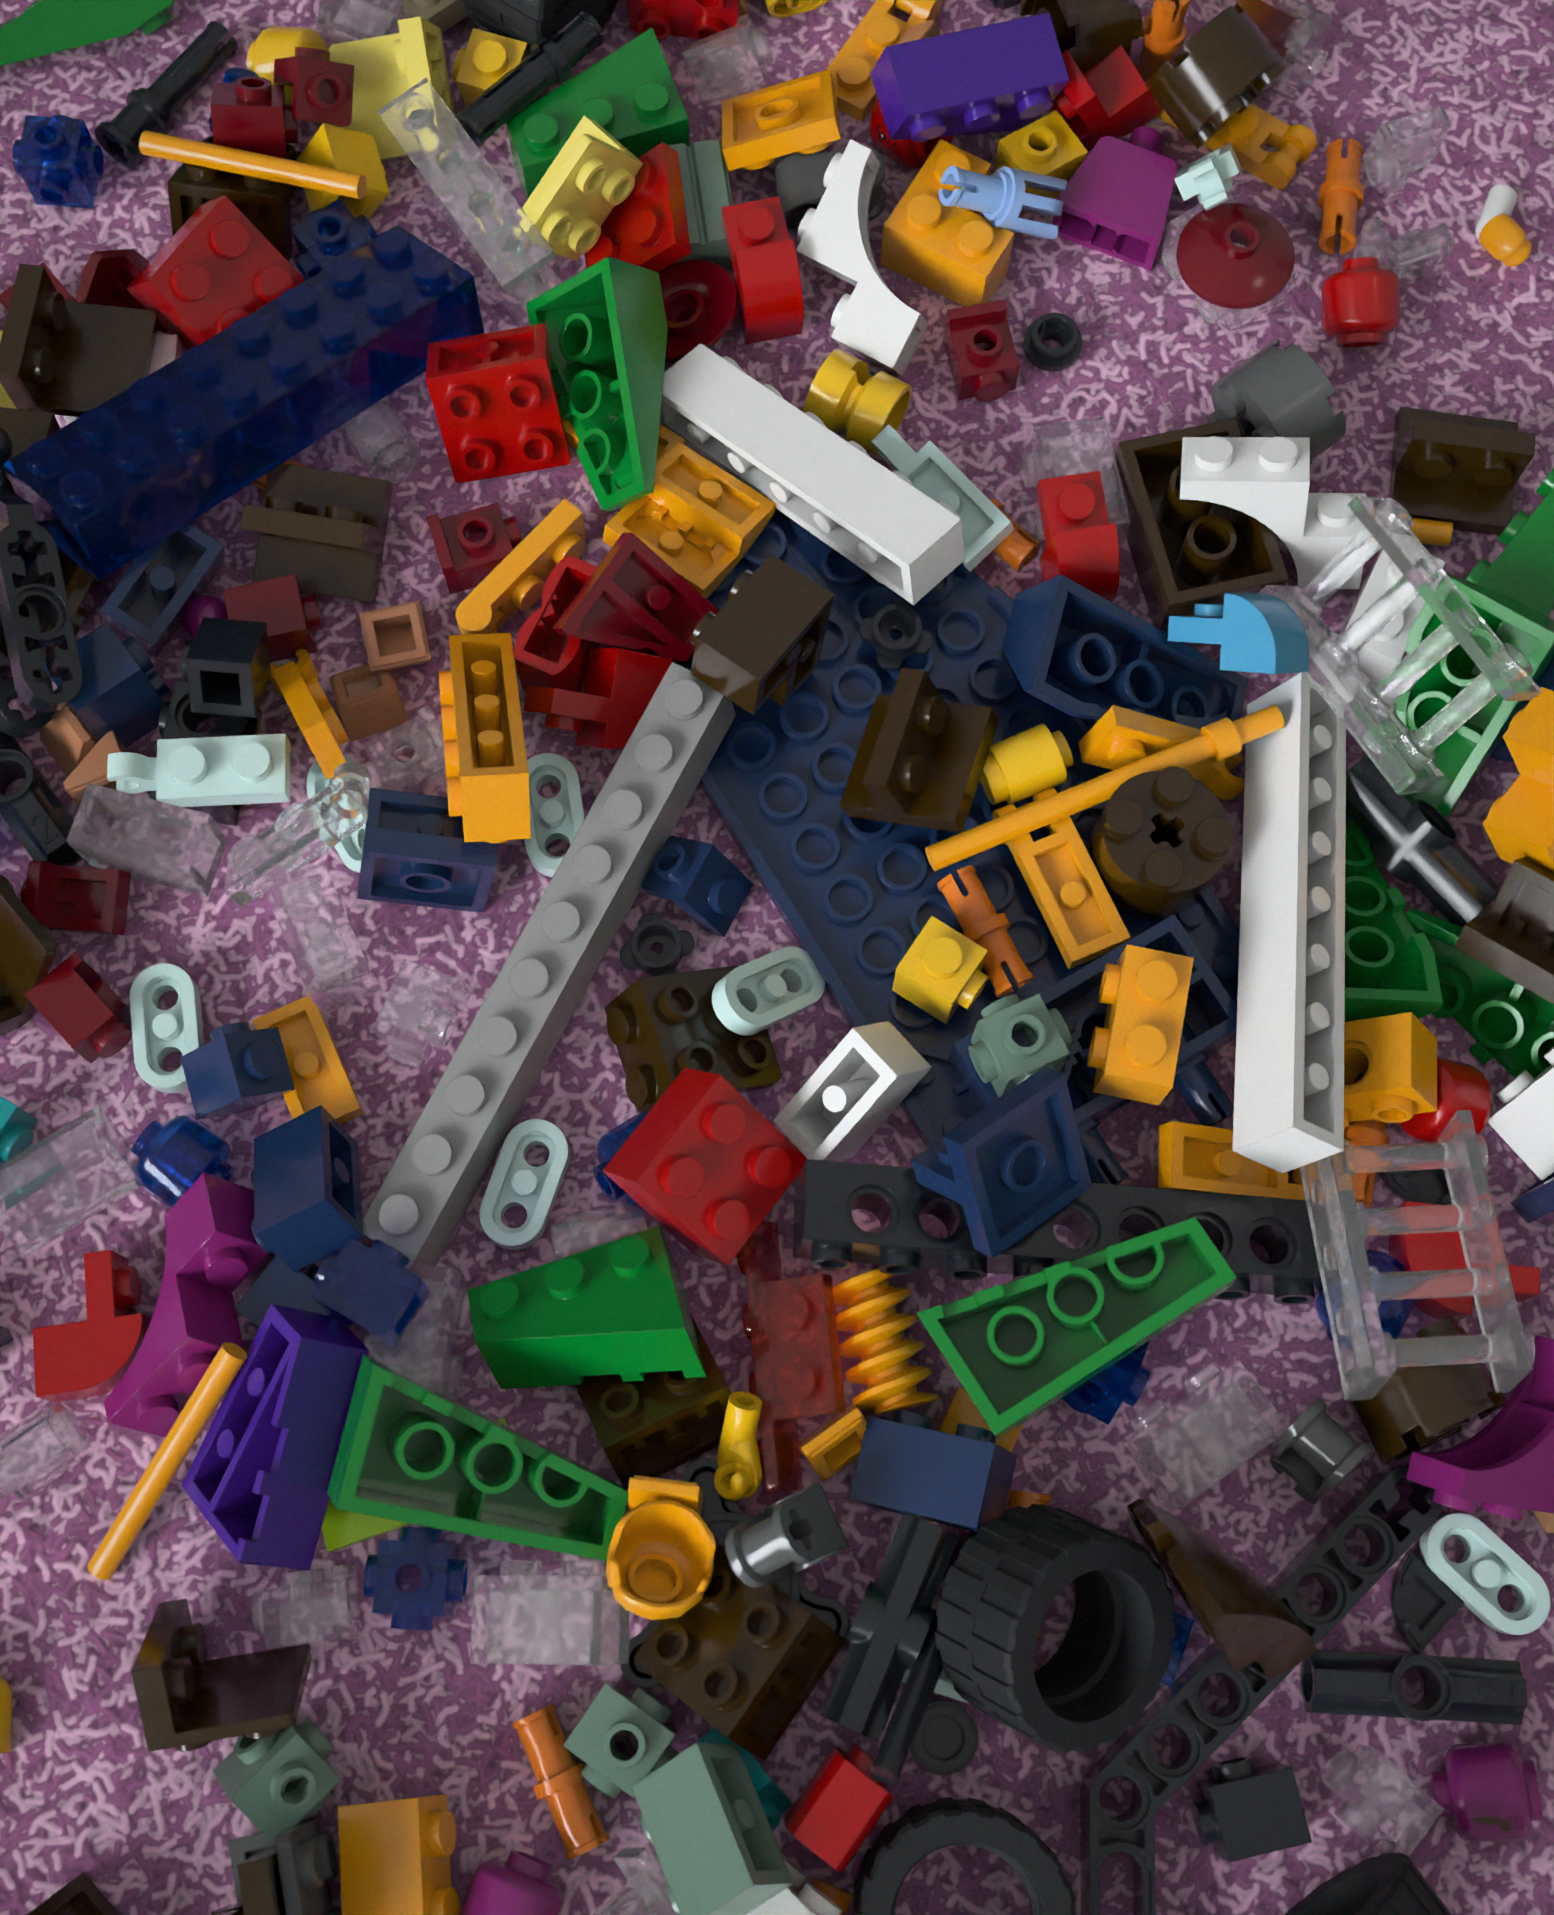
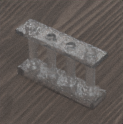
[377,77,562,327]
[1259,496,1542,795]
[1299,1110,1535,1401]

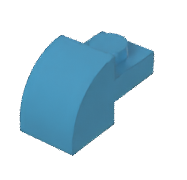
[1168,593,1309,674]

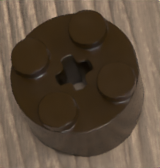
[1020,0,1143,74]
[1145,2,1288,149]
[1089,767,1234,917]
[1340,1316,1507,1465]

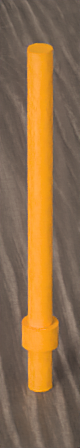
[925,705,1284,871]

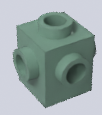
[968,993,1072,1097]
[563,1681,680,1799]
[213,1717,341,1845]

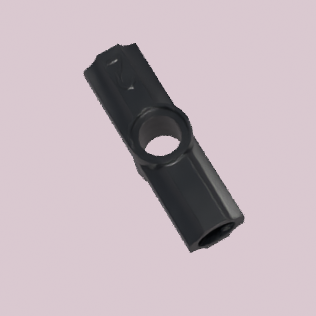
[0,730,92,866]
[1346,753,1501,927]
[821,1512,959,1741]
[1300,1649,1528,1725]

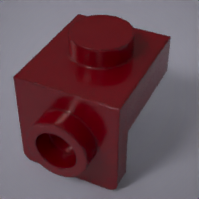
[273,47,354,126]
[76,249,167,333]
[21,860,131,935]

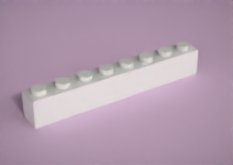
[1232,672,1346,1173]

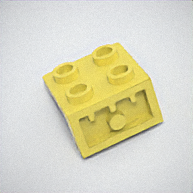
[329,16,460,161]
[516,116,643,261]

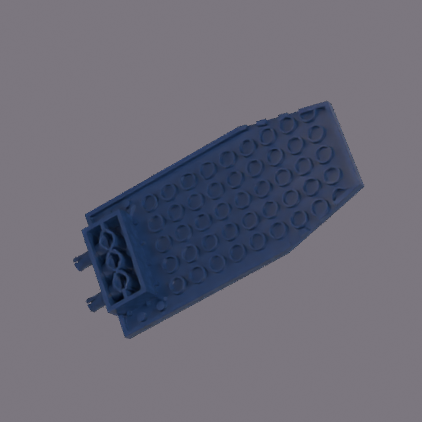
[673,509,1240,1185]

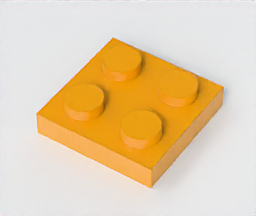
[722,69,841,171]

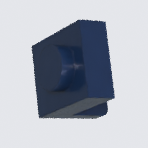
[641,835,753,937]

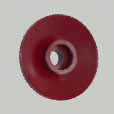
[1176,203,1295,309]
[659,260,739,362]

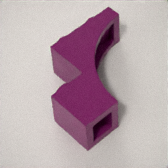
[104,1172,269,1437]
[1406,1335,1554,1520]

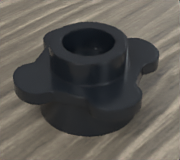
[859,601,933,671]
[620,913,695,976]

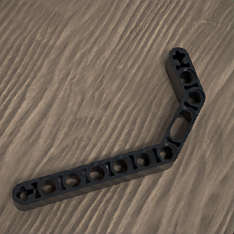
[1080,1465,1443,1915]

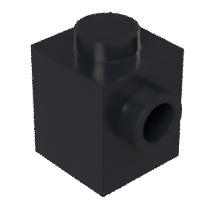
[181,617,271,718]
[1191,1756,1312,1862]

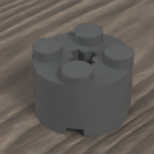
[1207,340,1346,462]

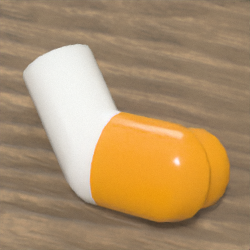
[1475,185,1532,267]

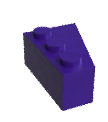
[871,13,1069,142]
[181,1304,370,1571]

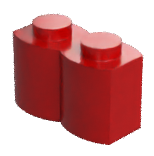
[514,555,600,692]
[784,1742,894,1873]

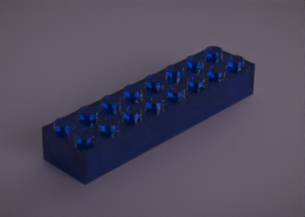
[3,225,484,581]

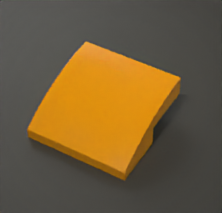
[602,442,777,599]

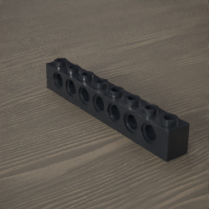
[793,1159,1339,1305]

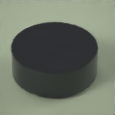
[910,1700,978,1775]

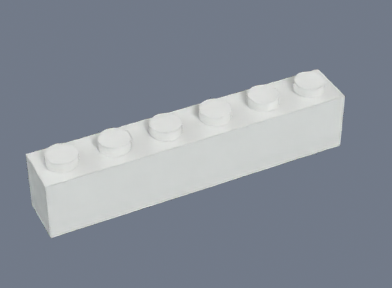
[660,343,965,605]

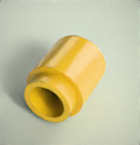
[980,723,1074,805]

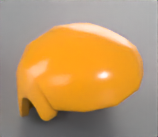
[606,1500,716,1620]

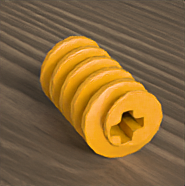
[825,1269,939,1416]

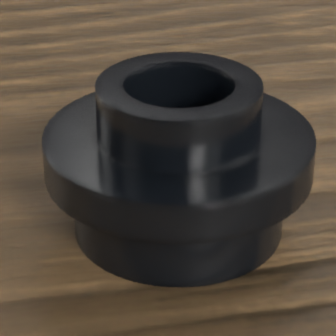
[1023,313,1082,372]

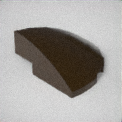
[1127,1499,1319,1681]

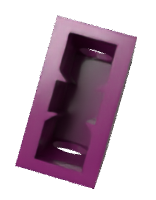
[1052,126,1178,271]

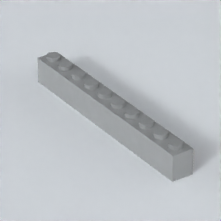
[363,662,736,1271]

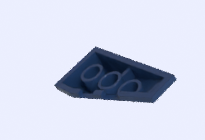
[1002,574,1249,730]

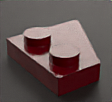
[553,532,719,662]

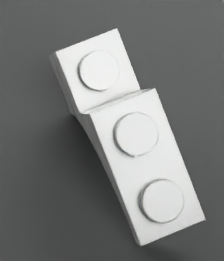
[796,139,929,376]
[1180,436,1367,589]

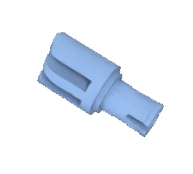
[939,166,1067,240]

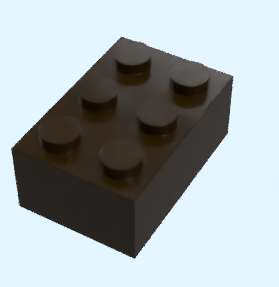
[1108,418,1289,634]

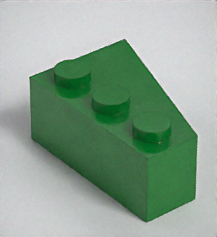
[467,1225,706,1389]

